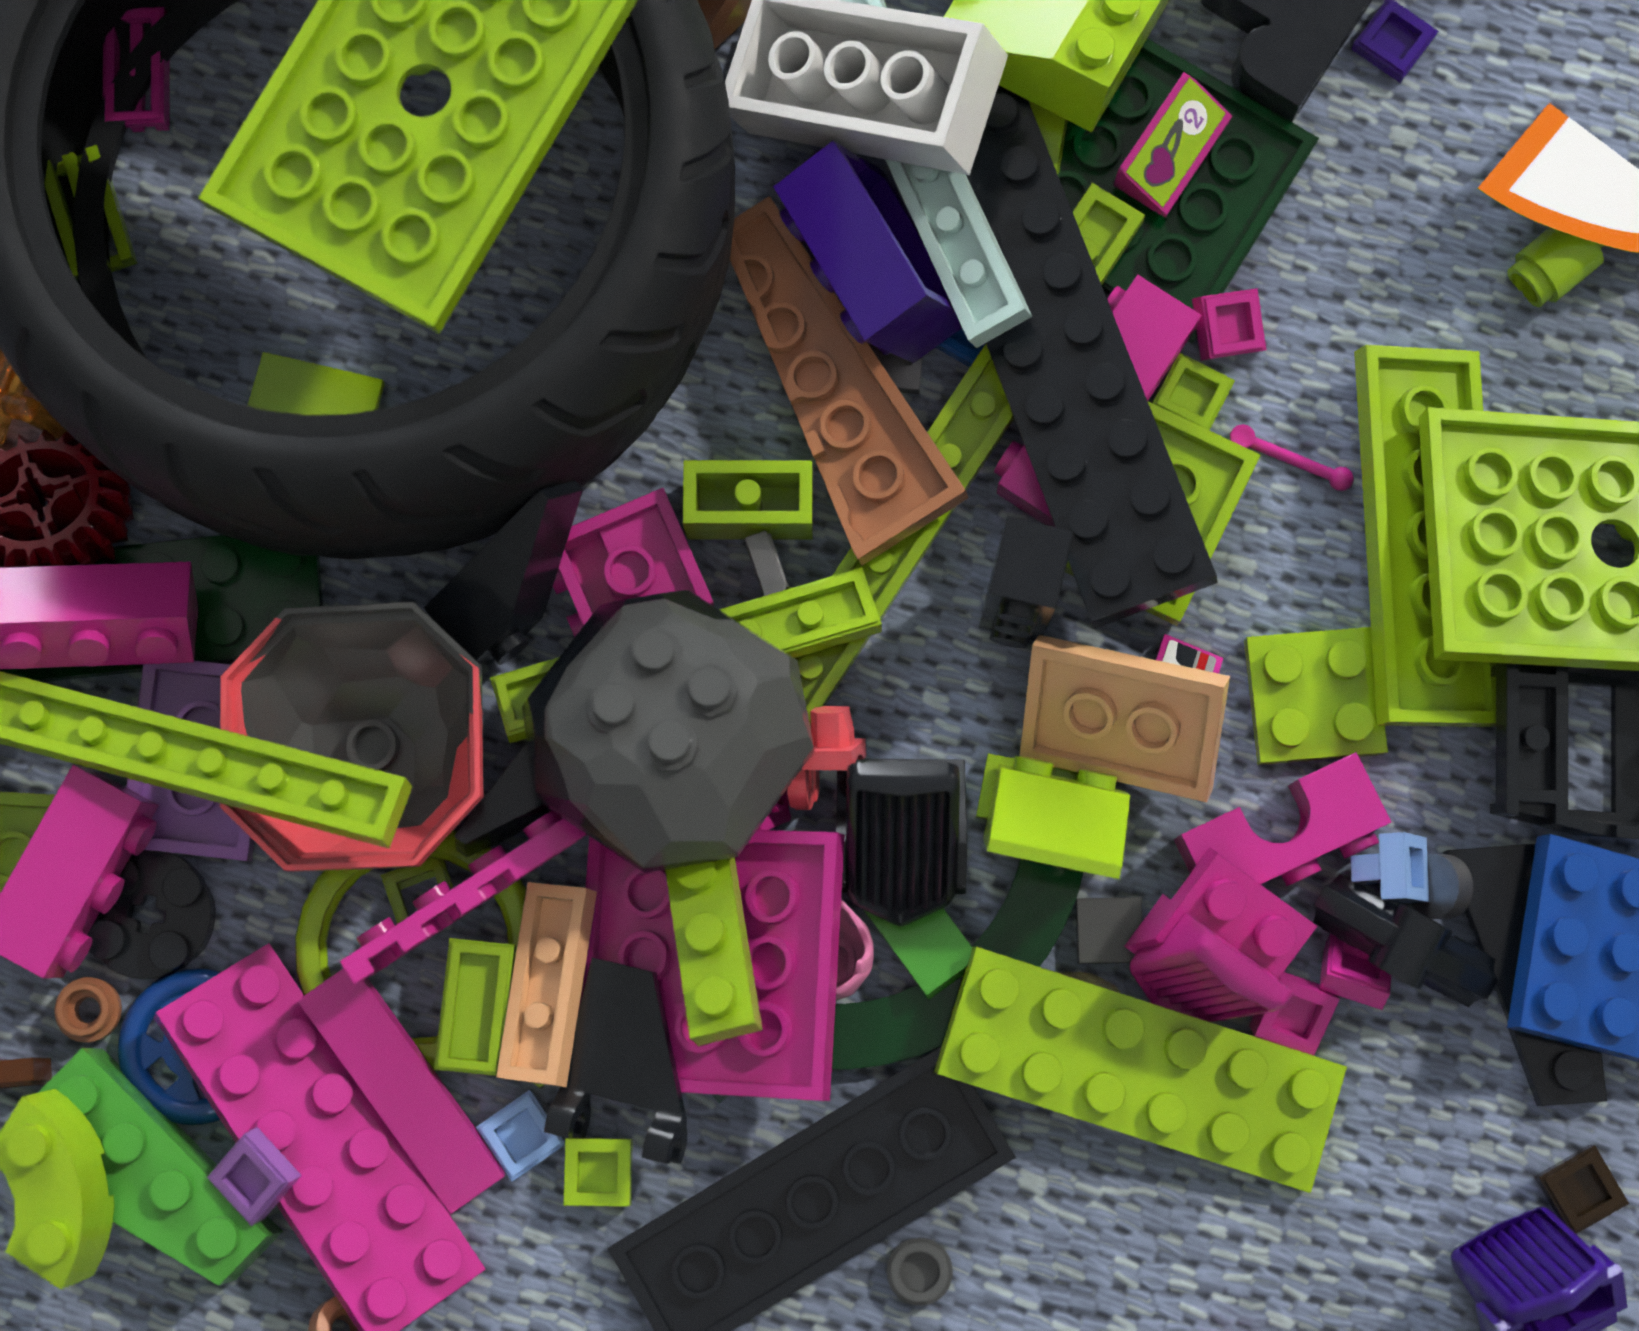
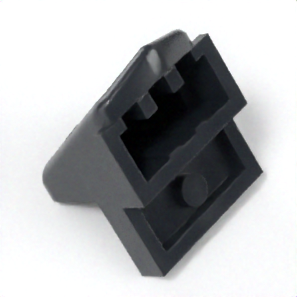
[836,758,967,927]

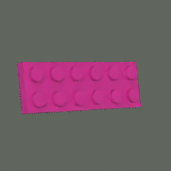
[154,943,486,1331]

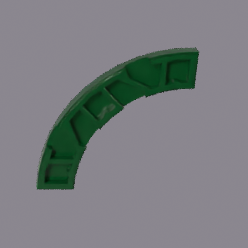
[832,859,1084,1070]

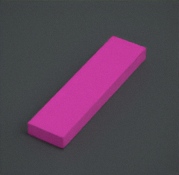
[297,968,506,1214]

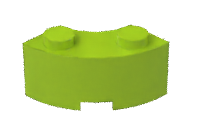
[0,1088,114,1290]

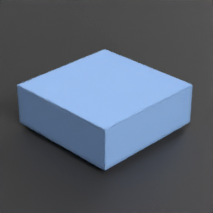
[476,1089,565,1182]

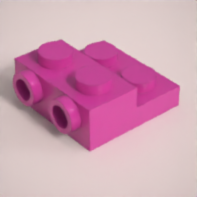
[553,487,714,637]

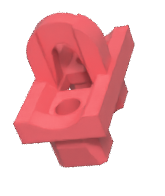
[787,706,866,810]

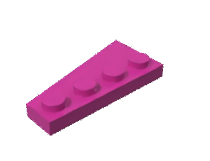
[340,811,587,984]

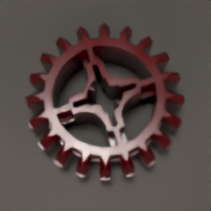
[0,429,134,568]

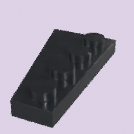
[1443,844,1607,1106]

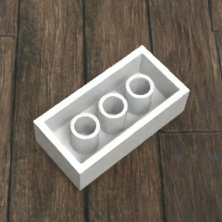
[725,0,1008,175]

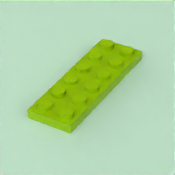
[1354,345,1497,727]
[934,947,1347,1193]

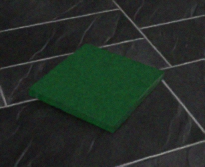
[1058,38,1319,344]

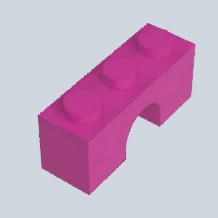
[1174,752,1392,887]

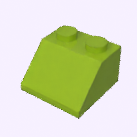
[983,756,1130,879]

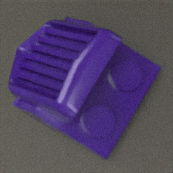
[1450,1207,1628,1331]

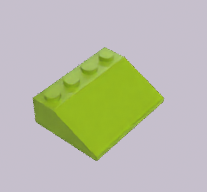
[943,0,1169,132]

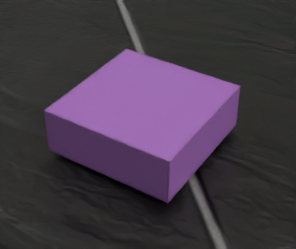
[207,1127,302,1226]

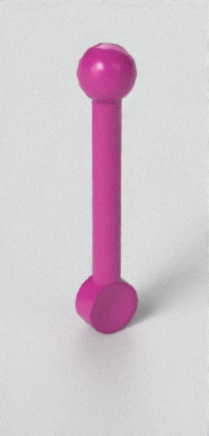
[1230,424,1354,491]

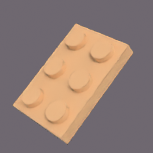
[1020,635,1230,802]

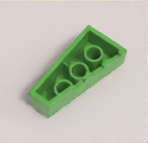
[0,1048,283,1286]

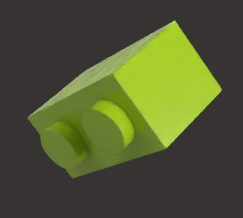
[683,460,813,540]

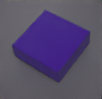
[1351,0,1439,84]

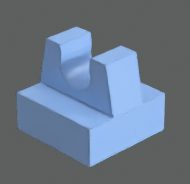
[1351,832,1430,903]

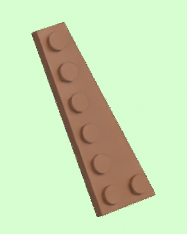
[730,196,968,566]

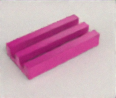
[103,7,170,132]

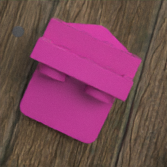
[1124,848,1317,1023]

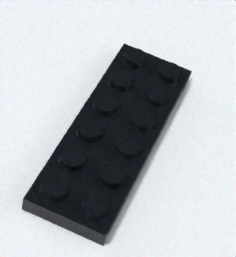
[608,1046,1016,1331]

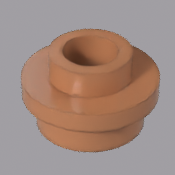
[54,977,122,1043]

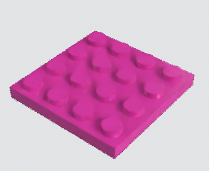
[577,830,845,1101]

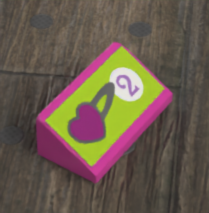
[1113,72,1232,218]

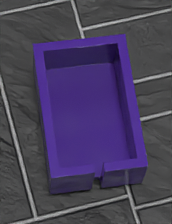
[773,140,962,363]

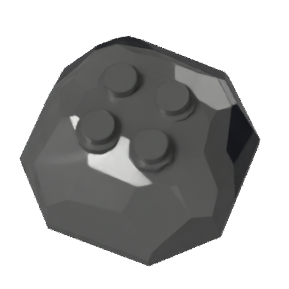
[522,590,814,873]

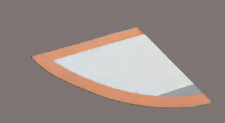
[1477,103,1639,253]

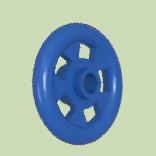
[118,968,221,1125]

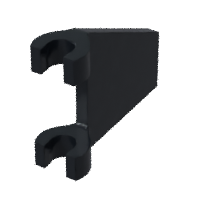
[544,957,687,1164]

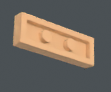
[496,882,597,1087]

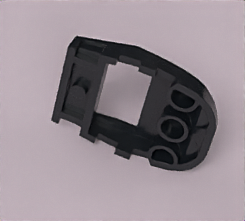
[1490,663,1639,839]

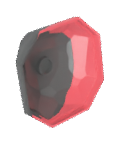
[220,602,483,872]

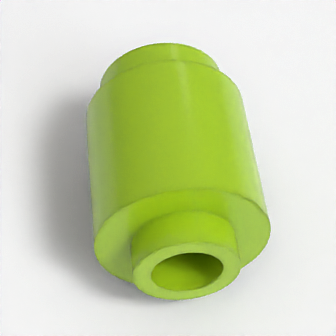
[1507,227,1604,307]

